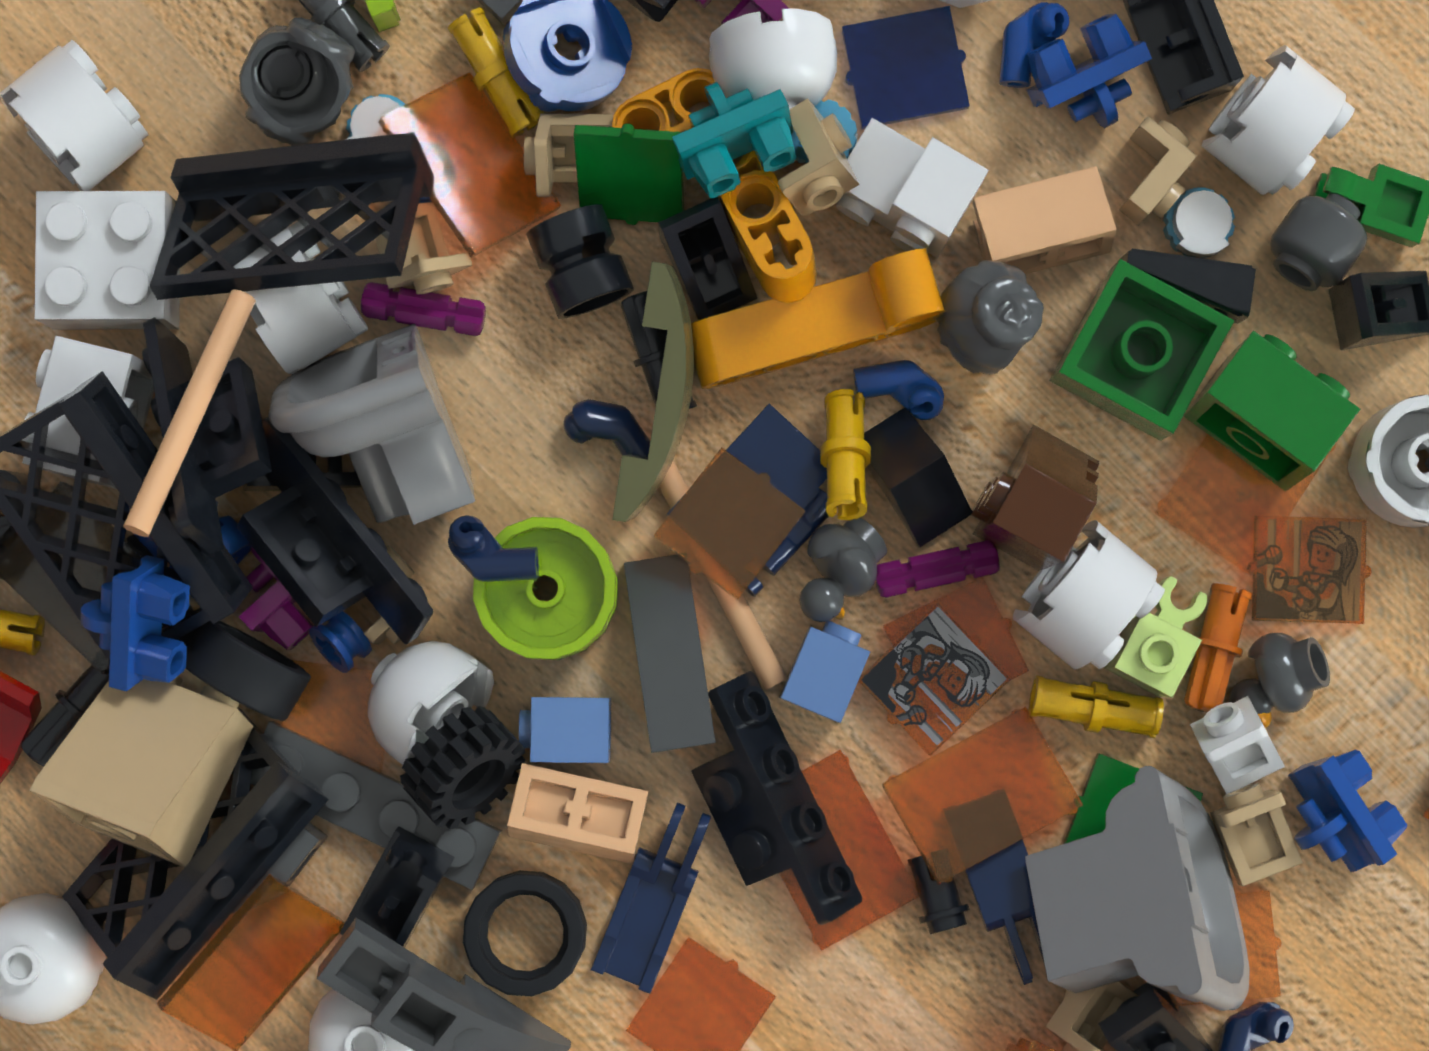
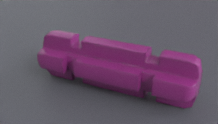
[361,282,486,336]
[876,540,1000,598]

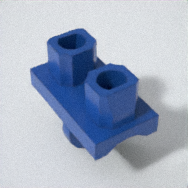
[1026,14,1152,128]
[81,555,190,692]
[1288,750,1407,872]

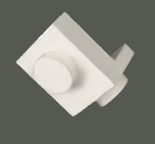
[1190,696,1285,794]

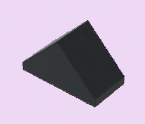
[658,197,757,321]
[1328,271,1429,351]
[864,407,972,548]

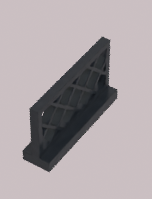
[150,132,436,300]
[0,371,253,662]
[62,707,329,1000]

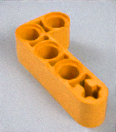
[612,68,817,303]
[691,248,945,389]

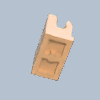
[973,166,1117,274]
[507,763,648,864]

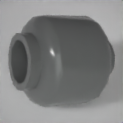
[1271,193,1367,291]

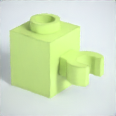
[1103,576,1207,698]

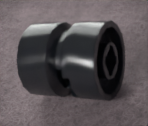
[526,204,634,319]

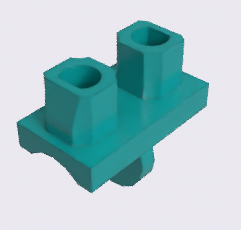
[672,82,796,198]

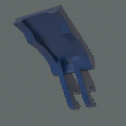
[942,789,1045,985]
[591,802,711,994]

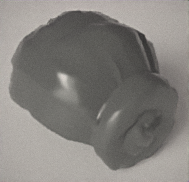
[239,17,355,146]
[936,260,1044,375]

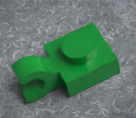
[1313,163,1429,248]

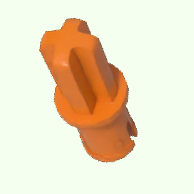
[1184,583,1252,713]

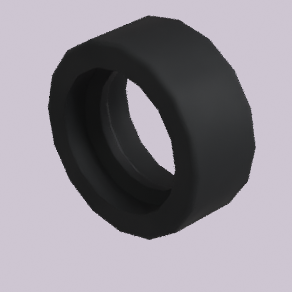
[185,621,311,721]
[463,870,587,997]

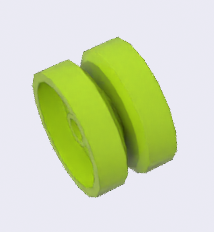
[473,517,618,660]

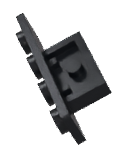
[142,317,272,555]
[237,416,433,644]
[691,671,862,925]

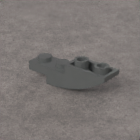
[317,917,571,1051]

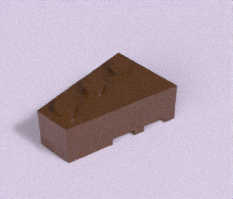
[971,425,1099,571]

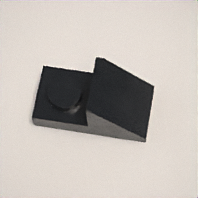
[1098,982,1213,1051]

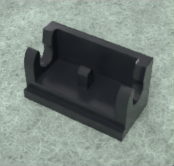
[1123,0,1244,114]
[340,826,455,948]

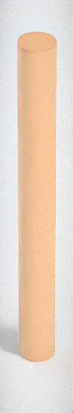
[123,289,256,537]
[659,460,787,690]

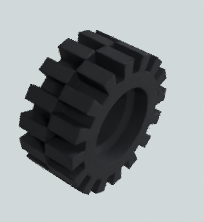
[400,706,526,829]

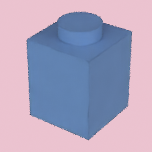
[779,621,870,723]
[519,697,611,763]

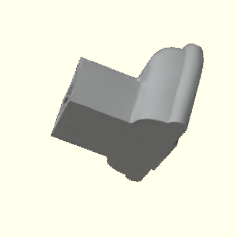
[268,324,475,525]
[1025,766,1250,1011]

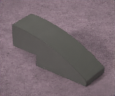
[624,553,716,753]

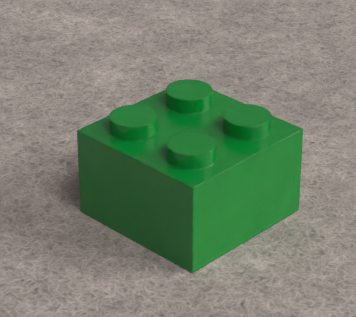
[1049,259,1235,441]
[1184,330,1361,492]

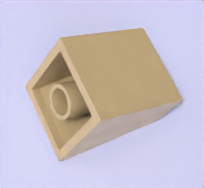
[29,676,253,867]

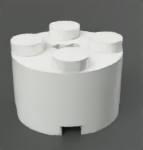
[0,40,148,191]
[1202,45,1355,195]
[233,221,368,374]
[1348,395,1429,528]
[1013,520,1165,669]

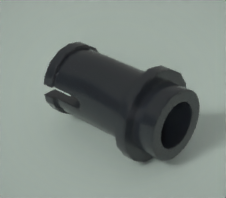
[907,849,970,934]

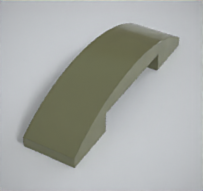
[612,261,694,522]

